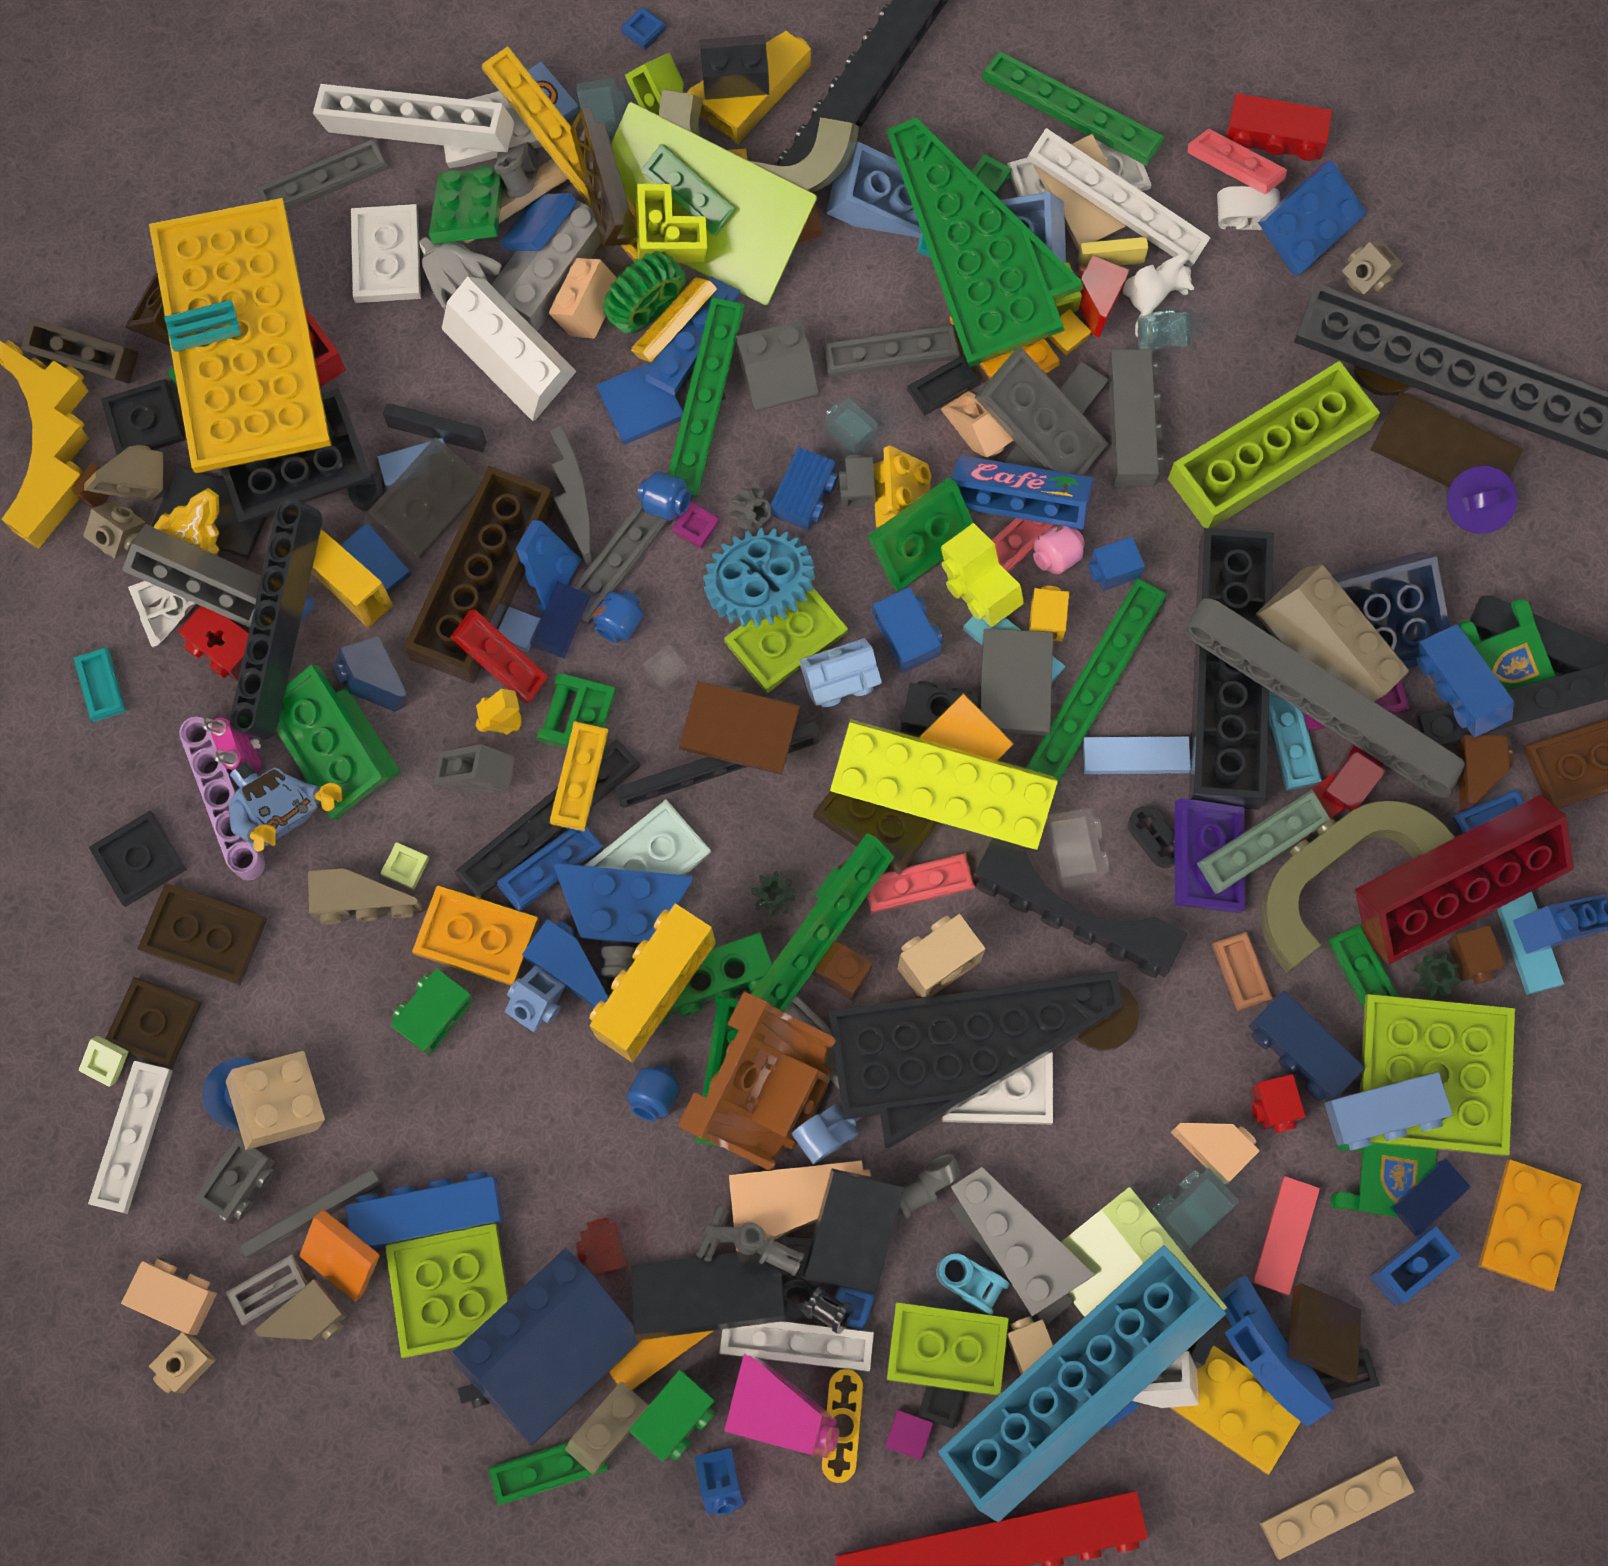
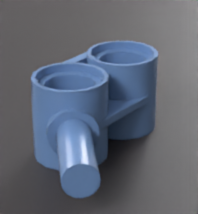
[792,1103,862,1164]

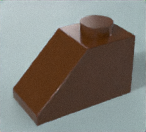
[1456,735,1513,812]
[811,941,873,1000]

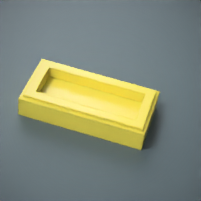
[1078,237,1148,269]

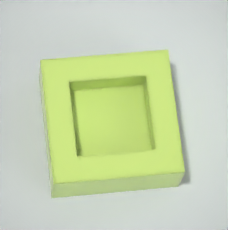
[380,842,429,890]
[79,1036,129,1087]

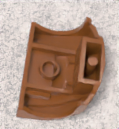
[678,992,836,1170]

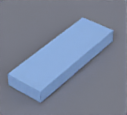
[1083,737,1191,774]

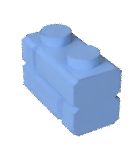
[799,638,882,707]

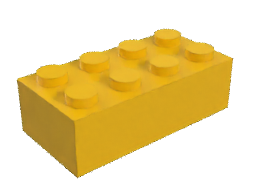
[589,903,716,1063]

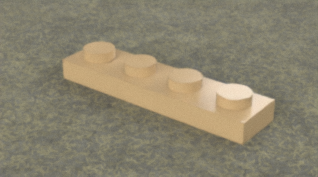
[1260,1456,1415,1560]

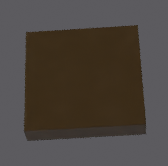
[105,977,202,1070]
[1288,1283,1361,1383]

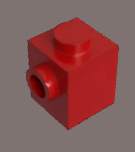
[1251,1074,1306,1134]

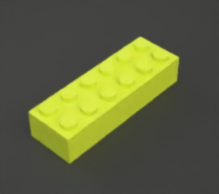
[830,719,1058,850]

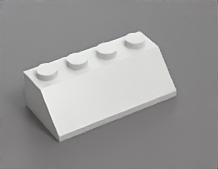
[442,277,576,421]

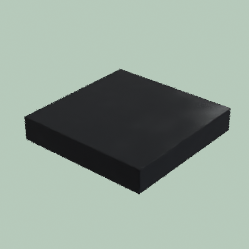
[101,379,185,455]
[89,810,187,907]

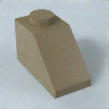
[84,445,163,501]
[254,1279,348,1341]

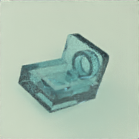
[1137,310,1190,351]

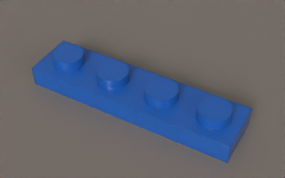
[646,276,740,396]

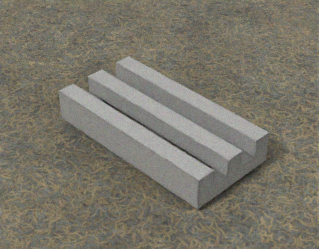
[226,1254,309,1326]

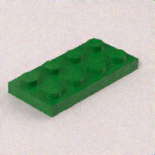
[276,664,389,819]

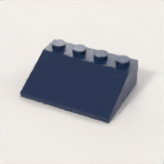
[1332,552,1450,669]
[452,1248,642,1446]

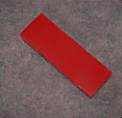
[450,610,548,703]

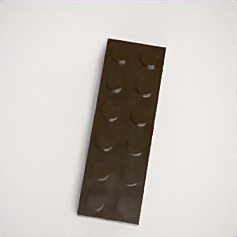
[404,465,556,684]

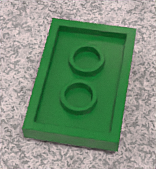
[429,166,504,244]
[867,477,973,592]

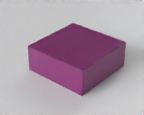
[672,502,720,549]
[885,1410,933,1460]

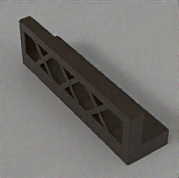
[570,107,638,246]

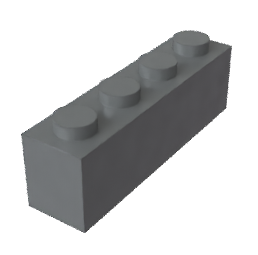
[1107,349,1164,487]
[122,524,261,627]

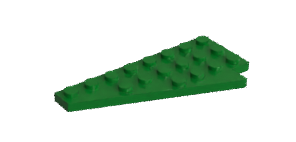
[886,117,1084,367]

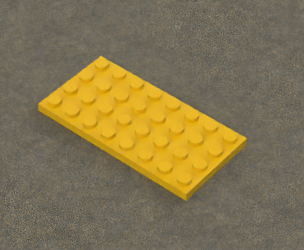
[149,198,331,473]

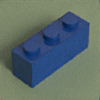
[1417,624,1514,738]

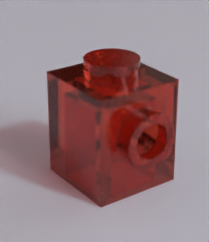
[576,1218,629,1277]

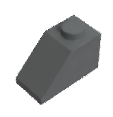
[434,744,515,793]

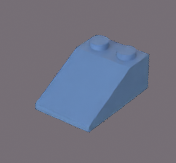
[826,141,921,238]
[1001,192,1066,263]

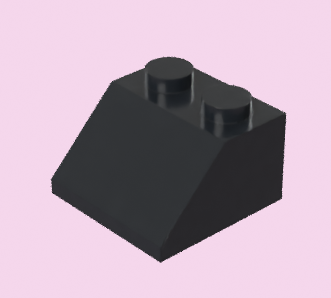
[699,34,769,100]

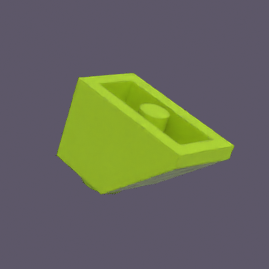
[625,53,684,116]

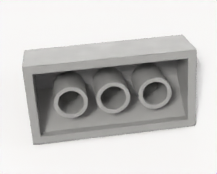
[491,200,602,331]

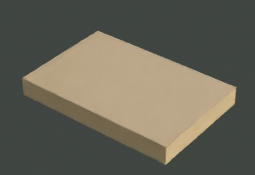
[1033,134,1128,251]

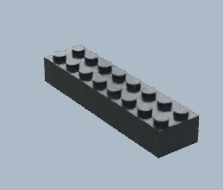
[1189,528,1274,810]

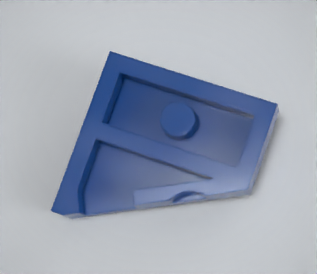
[516,520,582,614]

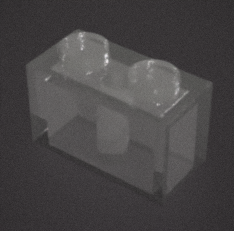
[1046,808,1109,890]

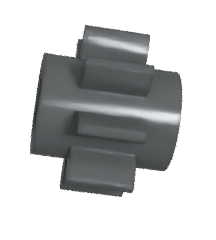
[729,487,772,530]

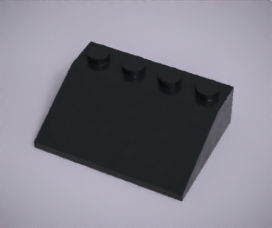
[221,388,371,525]

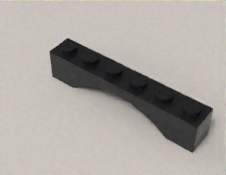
[973,838,1188,978]

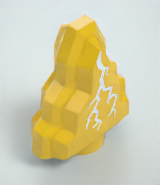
[153,488,220,556]

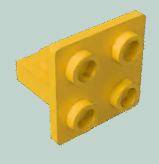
[873,445,931,528]

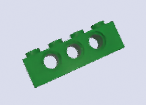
[658,932,772,1027]

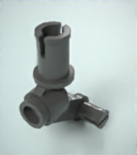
[696,1207,804,1276]

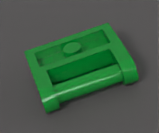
[536,674,616,748]

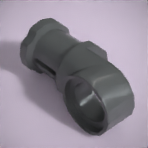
[899,1153,961,1219]

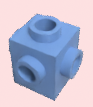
[505,965,566,1032]

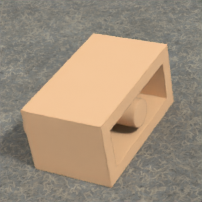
[549,258,617,339]
[121,1259,217,1335]

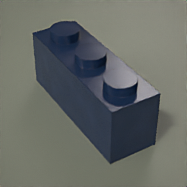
[1248,991,1365,1102]

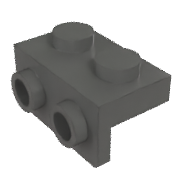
[194,1137,276,1224]

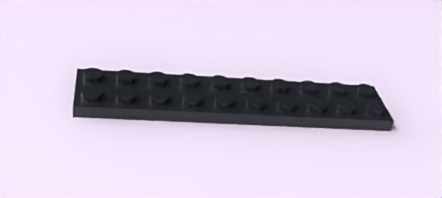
[1294,283,1608,460]

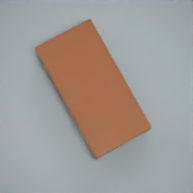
[1212,932,1273,1012]

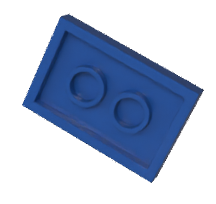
[1258,159,1367,275]

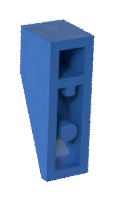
[522,919,608,1008]

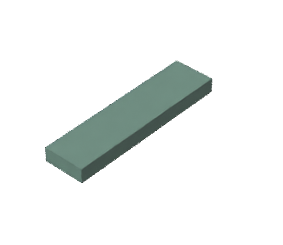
[1197,790,1330,894]

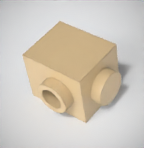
[149,1332,217,1394]

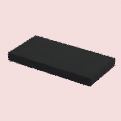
[631,1252,786,1341]

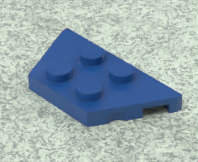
[554,863,692,944]

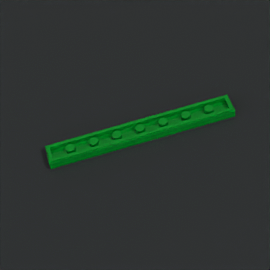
[1025,578,1167,786]

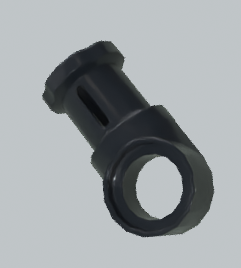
[783,1280,854,1334]

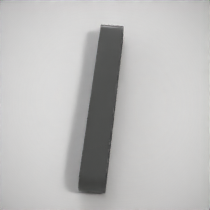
[1185,598,1465,798]

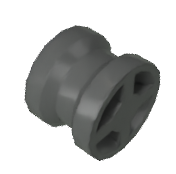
[600,946,636,981]

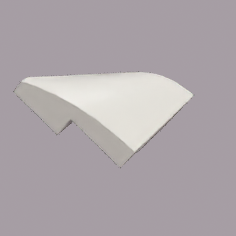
[128,581,196,648]

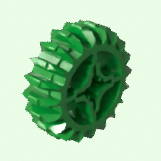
[602,251,686,334]

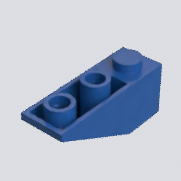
[1513,894,1608,954]

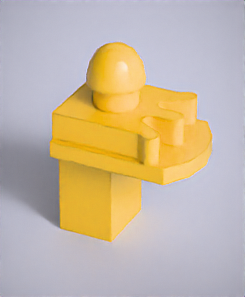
[476,689,521,735]

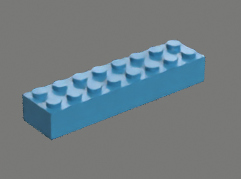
[938,1245,1227,1522]

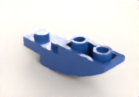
[1217,1276,1336,1427]

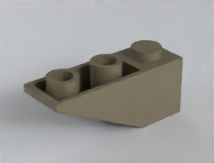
[308,868,423,925]

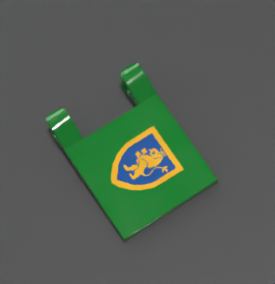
[1458,599,1556,691]
[1330,1143,1437,1223]

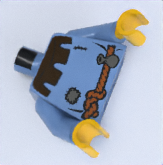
[228,762,342,853]

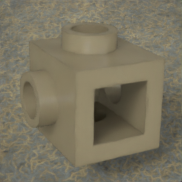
[1342,240,1403,295]
[83,500,146,559]

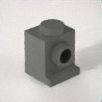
[839,454,875,509]

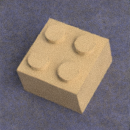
[897,913,985,998]
[226,1051,325,1150]

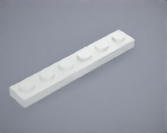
[1027,128,1211,268]

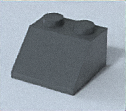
[736,320,819,412]

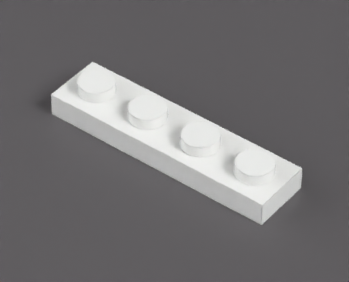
[88,1061,173,1214]
[719,1322,874,1372]

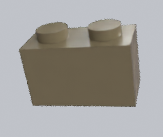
[565,1381,649,1475]

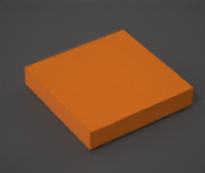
[299,1209,380,1302]

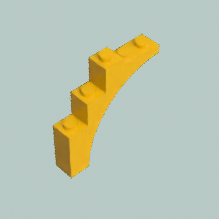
[0,340,89,549]

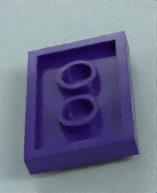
[1175,798,1245,913]

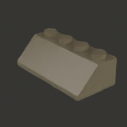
[1256,565,1409,702]

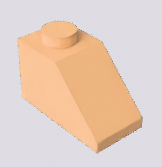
[941,391,1014,458]
[1171,1123,1260,1185]

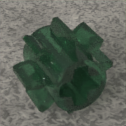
[751,871,796,918]
[1413,953,1461,998]

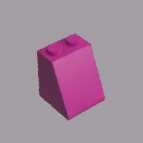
[724,1354,839,1458]

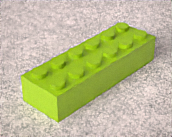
[1168,361,1380,528]

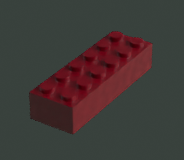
[1355,795,1574,965]

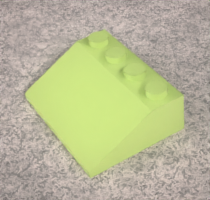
[1061,1187,1227,1317]

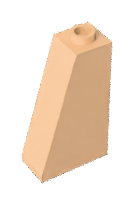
[729,1161,871,1252]

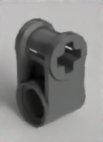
[494,142,539,199]

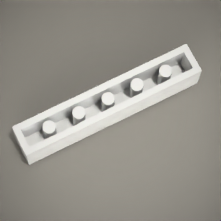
[313,84,515,152]

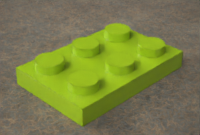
[724,587,848,694]
[887,1303,1008,1396]

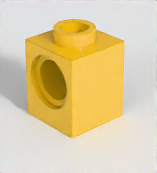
[1029,586,1069,642]

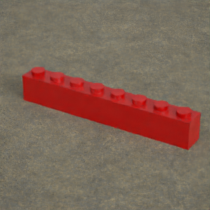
[835,1490,1148,1566]

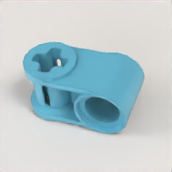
[936,1254,1010,1316]

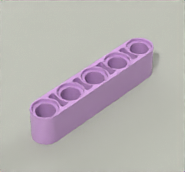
[179,716,265,881]

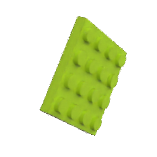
[1360,994,1515,1156]

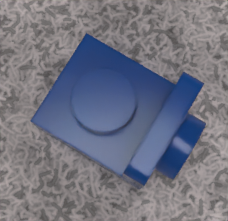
[694,1448,744,1515]

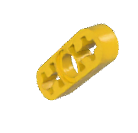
[822,1369,863,1483]

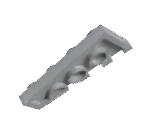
[951,1167,1096,1316]

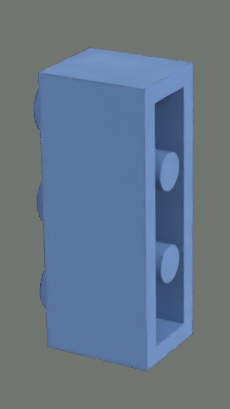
[1324,1072,1453,1151]

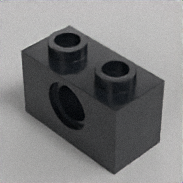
[900,681,979,735]

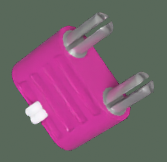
[202,717,262,774]

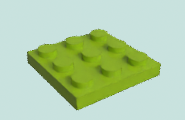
[385,1223,509,1358]

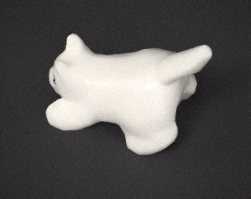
[1123,252,1194,338]

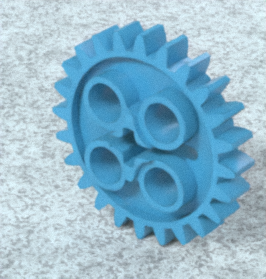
[703,528,815,627]

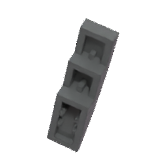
[549,425,593,567]

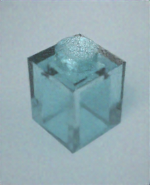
[825,397,878,455]

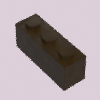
[20,317,139,384]

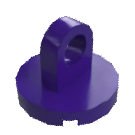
[1446,466,1517,534]

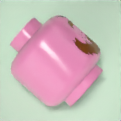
[1033,525,1085,574]

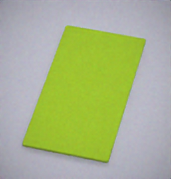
[585,102,817,305]

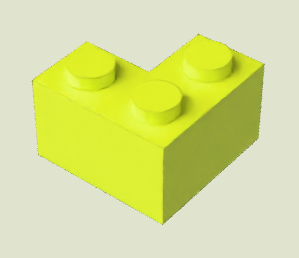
[636,184,707,263]
[941,523,1024,628]

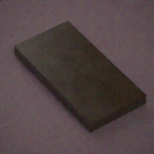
[1370,391,1524,487]

